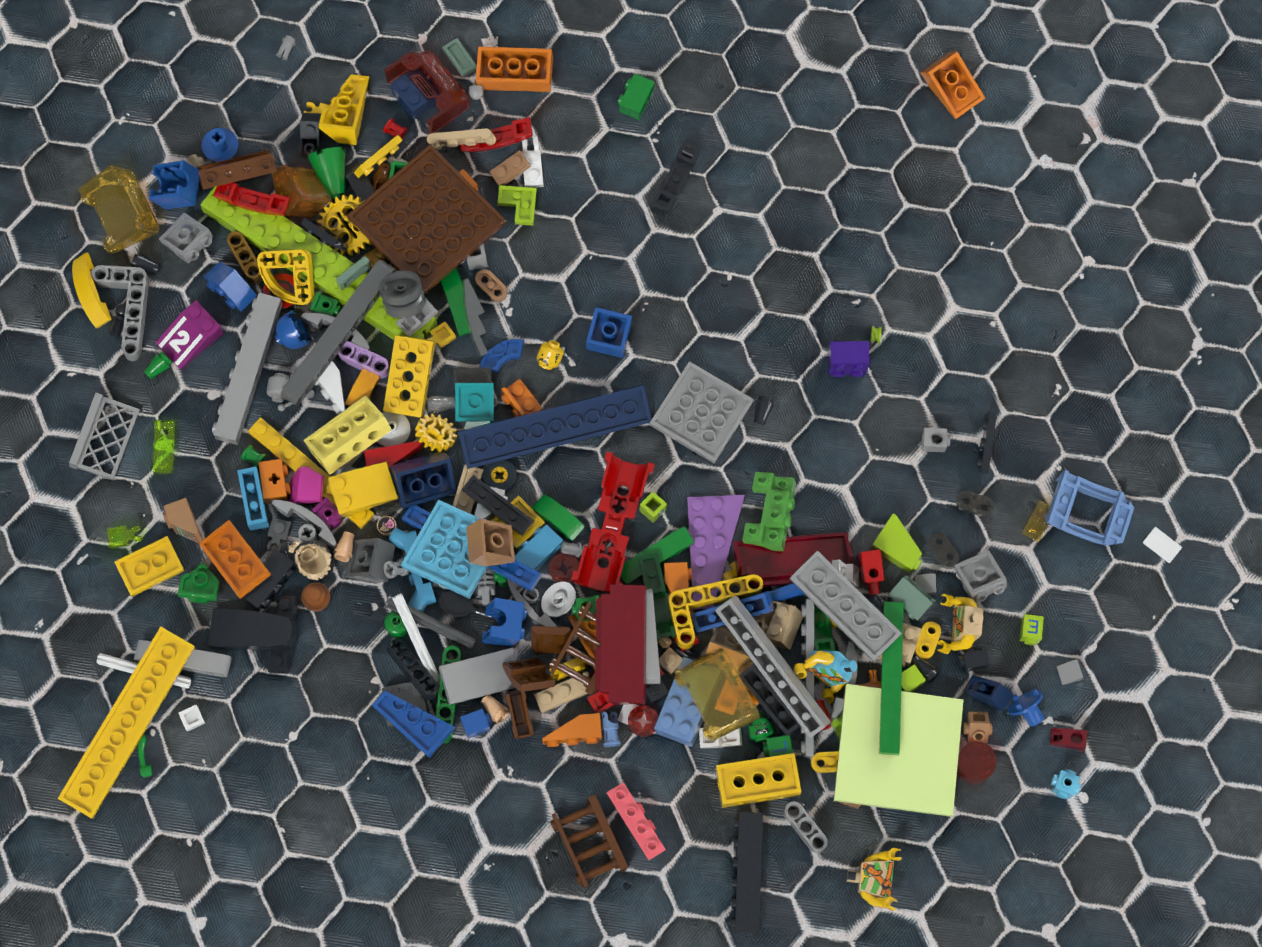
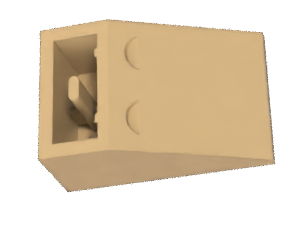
[753,601,803,650]

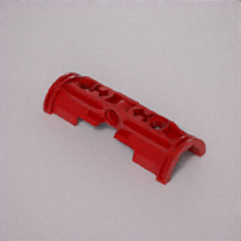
[571,451,655,593]

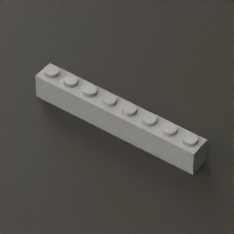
[212,293,283,445]
[715,595,831,738]

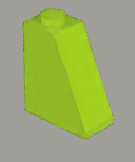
[871,513,922,574]

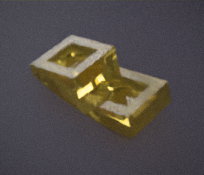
[1022,500,1050,543]

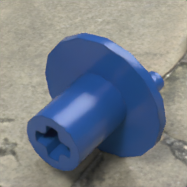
[201,128,239,162]
[1008,688,1044,726]

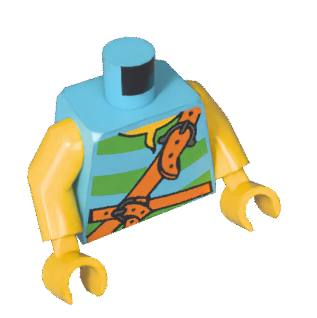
[794,651,857,704]

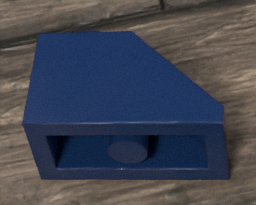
[963,675,1013,711]

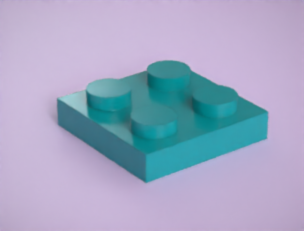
[455,383,494,421]

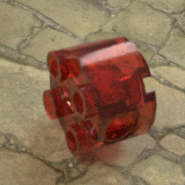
[957,742,997,784]

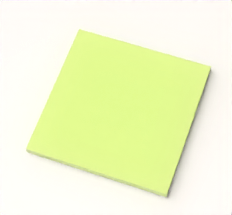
[834,684,963,817]

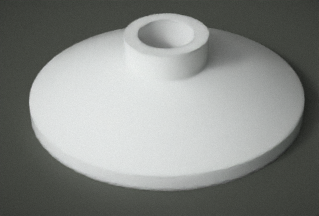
[377,412,411,447]
[541,582,576,617]

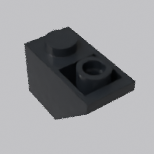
[300,113,322,156]

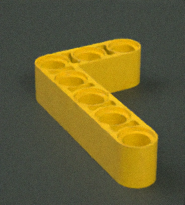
[669,575,763,649]

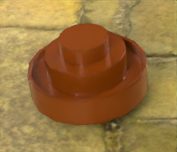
[301,583,331,612]

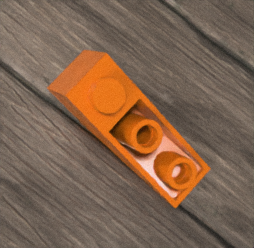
[664,562,694,621]
[542,713,602,747]

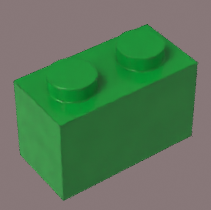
[617,73,655,120]

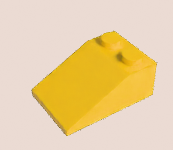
[328,462,398,517]

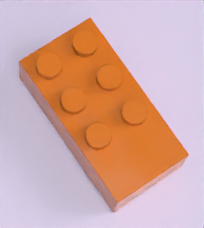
[476,47,553,92]

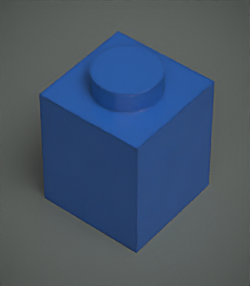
[460,709,492,739]

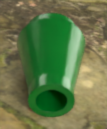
[144,352,172,379]

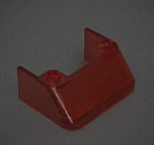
[384,51,470,134]

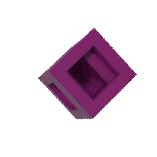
[312,497,343,530]

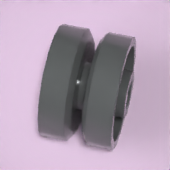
[379,270,425,318]

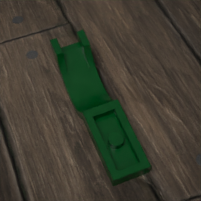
[638,553,676,641]

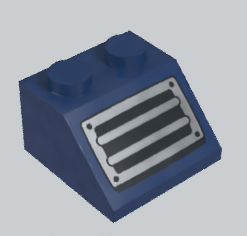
[390,71,443,120]

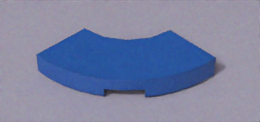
[479,339,524,373]

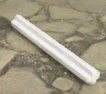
[393,594,440,683]
[97,653,191,688]

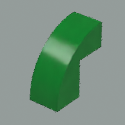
[532,494,585,541]

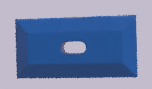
[769,583,805,603]

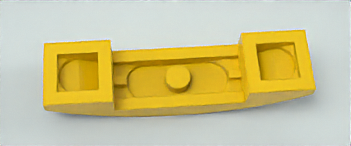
[72,252,112,328]

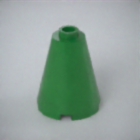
[308,147,345,201]

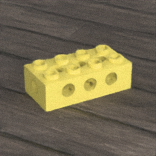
[304,395,392,475]

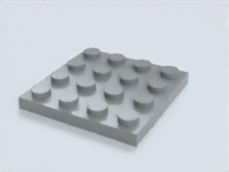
[649,361,754,464]

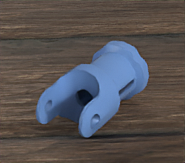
[600,711,621,747]

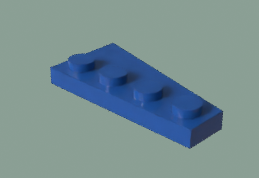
[372,691,456,758]

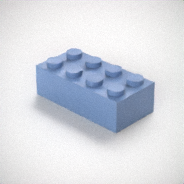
[654,657,721,747]

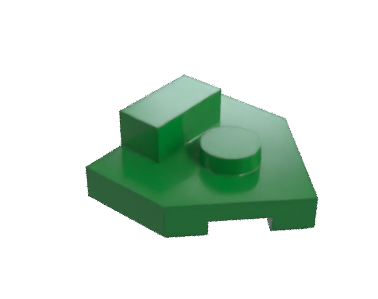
[178,562,220,604]

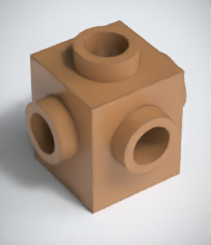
[963,712,992,744]

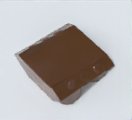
[531,626,571,657]

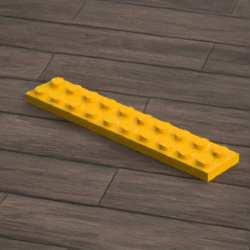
[58,627,195,819]

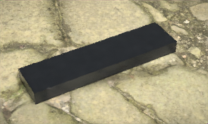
[461,475,534,537]

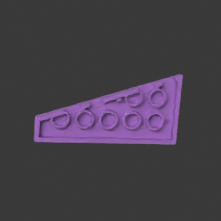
[687,495,745,611]

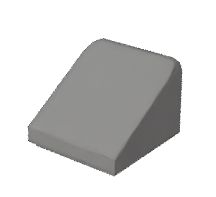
[915,574,936,595]
[1056,659,1083,685]

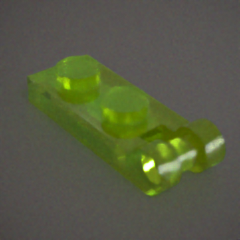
[153,420,175,473]

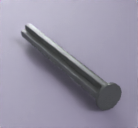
[383,594,475,649]

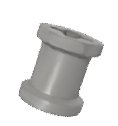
[298,524,318,543]
[383,558,409,578]

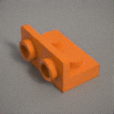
[501,379,542,417]

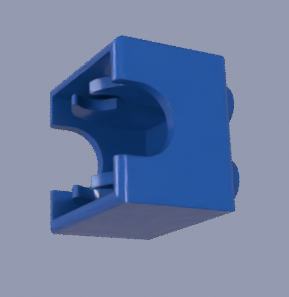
[149,160,200,209]
[482,598,527,647]

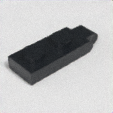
[301,218,348,250]

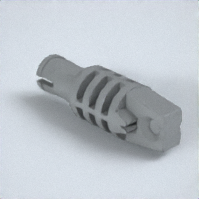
[478,568,495,606]

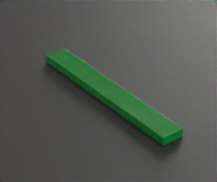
[879,602,904,756]

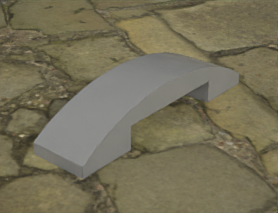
[301,313,371,351]
[272,500,337,549]
[507,579,557,627]
[831,641,857,721]

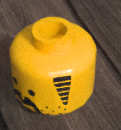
[536,340,564,370]

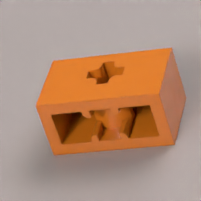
[259,459,291,504]

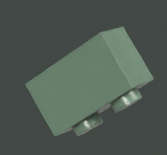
[888,576,936,621]

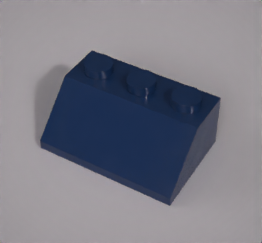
[389,451,457,509]

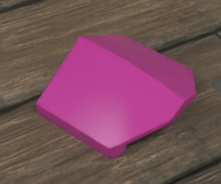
[289,467,324,505]

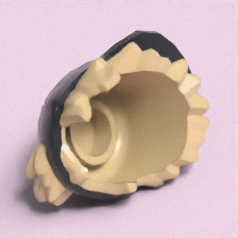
[288,541,334,580]

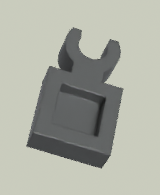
[267,518,292,552]

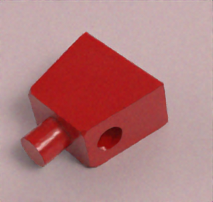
[857,549,884,595]

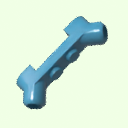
[389,528,436,612]

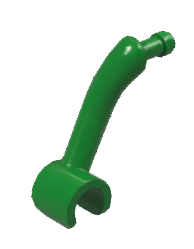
[137,735,152,777]

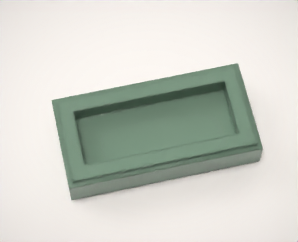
[442,38,477,78]
[336,256,371,290]

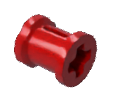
[383,118,408,139]

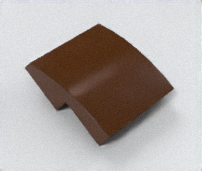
[502,657,555,692]

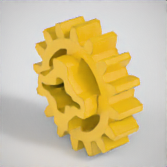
[415,414,457,452]

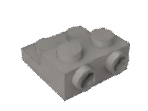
[159,213,214,264]
[954,550,1007,602]

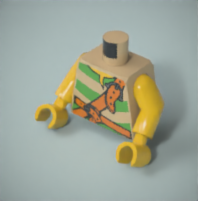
[937,594,983,654]
[847,848,902,911]

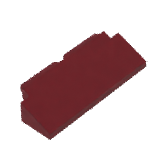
[733,532,853,588]
[595,585,647,705]

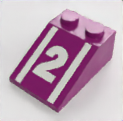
[156,300,224,370]

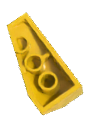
[318,74,369,145]

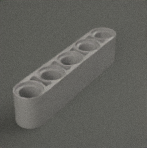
[646,589,660,684]
[134,640,232,677]

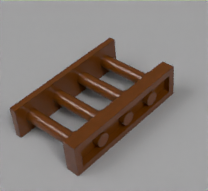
[196,149,277,189]
[549,603,601,695]
[550,795,628,889]

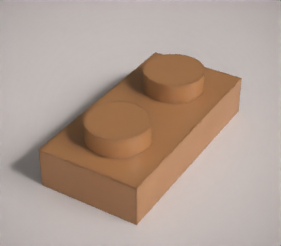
[490,150,531,186]

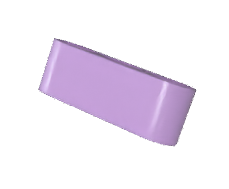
[338,341,390,379]

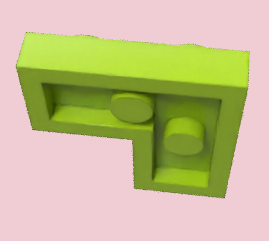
[498,185,537,226]

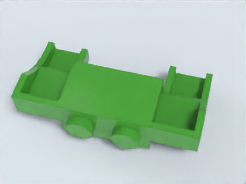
[743,472,796,551]

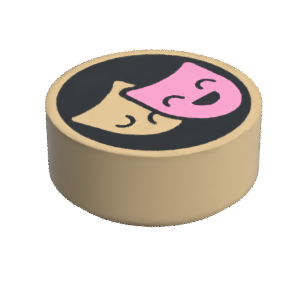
[377,516,397,536]

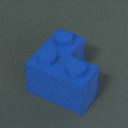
[204,261,257,311]

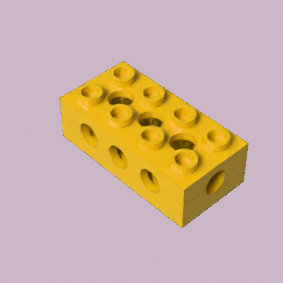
[383,335,436,418]
[715,753,801,808]

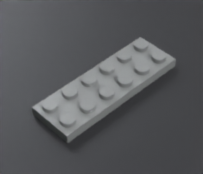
[790,551,902,662]

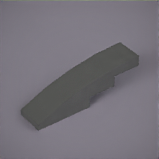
[462,278,488,358]

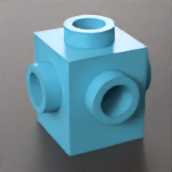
[1051,769,1081,799]

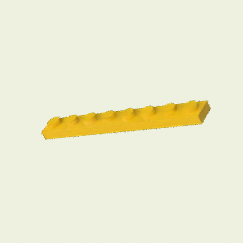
[248,417,375,529]

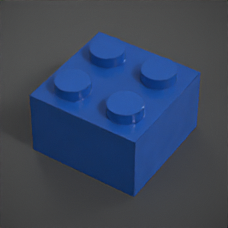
[586,307,632,358]

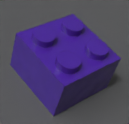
[827,341,870,378]

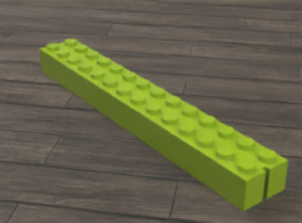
[201,186,437,355]

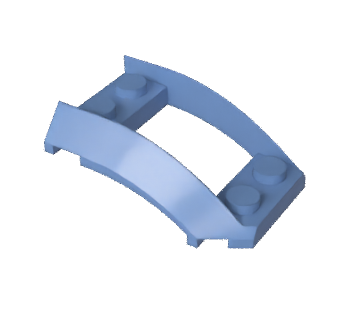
[1044,470,1134,546]

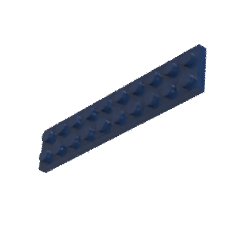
[458,384,652,469]

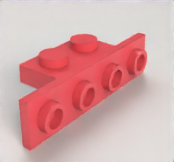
[607,782,666,860]

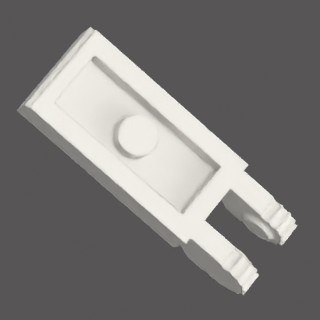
[522,136,544,188]

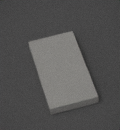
[439,648,516,705]

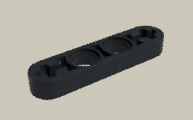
[387,637,439,700]

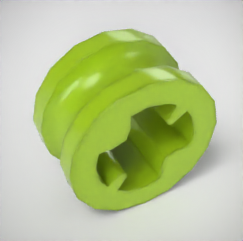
[870,326,882,344]

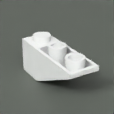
[315,361,346,415]

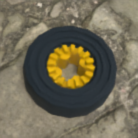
[482,460,517,492]

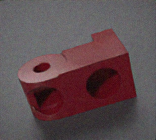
[1049,728,1087,752]

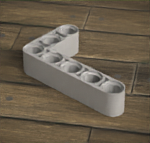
[92,265,149,361]

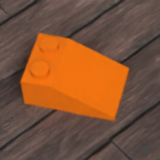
[921,52,985,119]

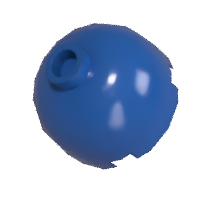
[275,310,310,350]

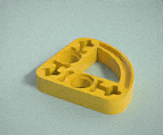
[257,249,315,305]

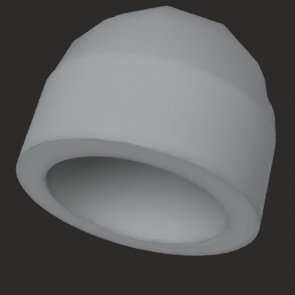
[469,85,484,100]
[523,588,539,604]

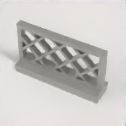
[69,393,140,481]

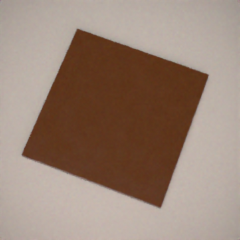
[347,144,507,295]

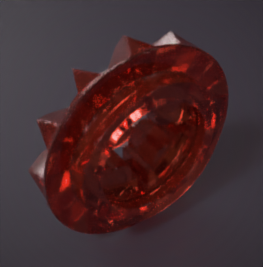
[549,553,579,583]
[628,705,659,737]

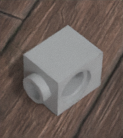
[922,428,950,452]

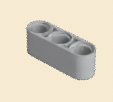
[784,801,828,853]

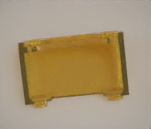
[78,165,160,253]
[674,648,760,741]

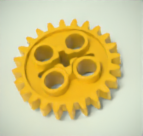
[317,195,372,256]

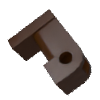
[505,690,534,740]

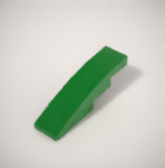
[621,526,695,585]

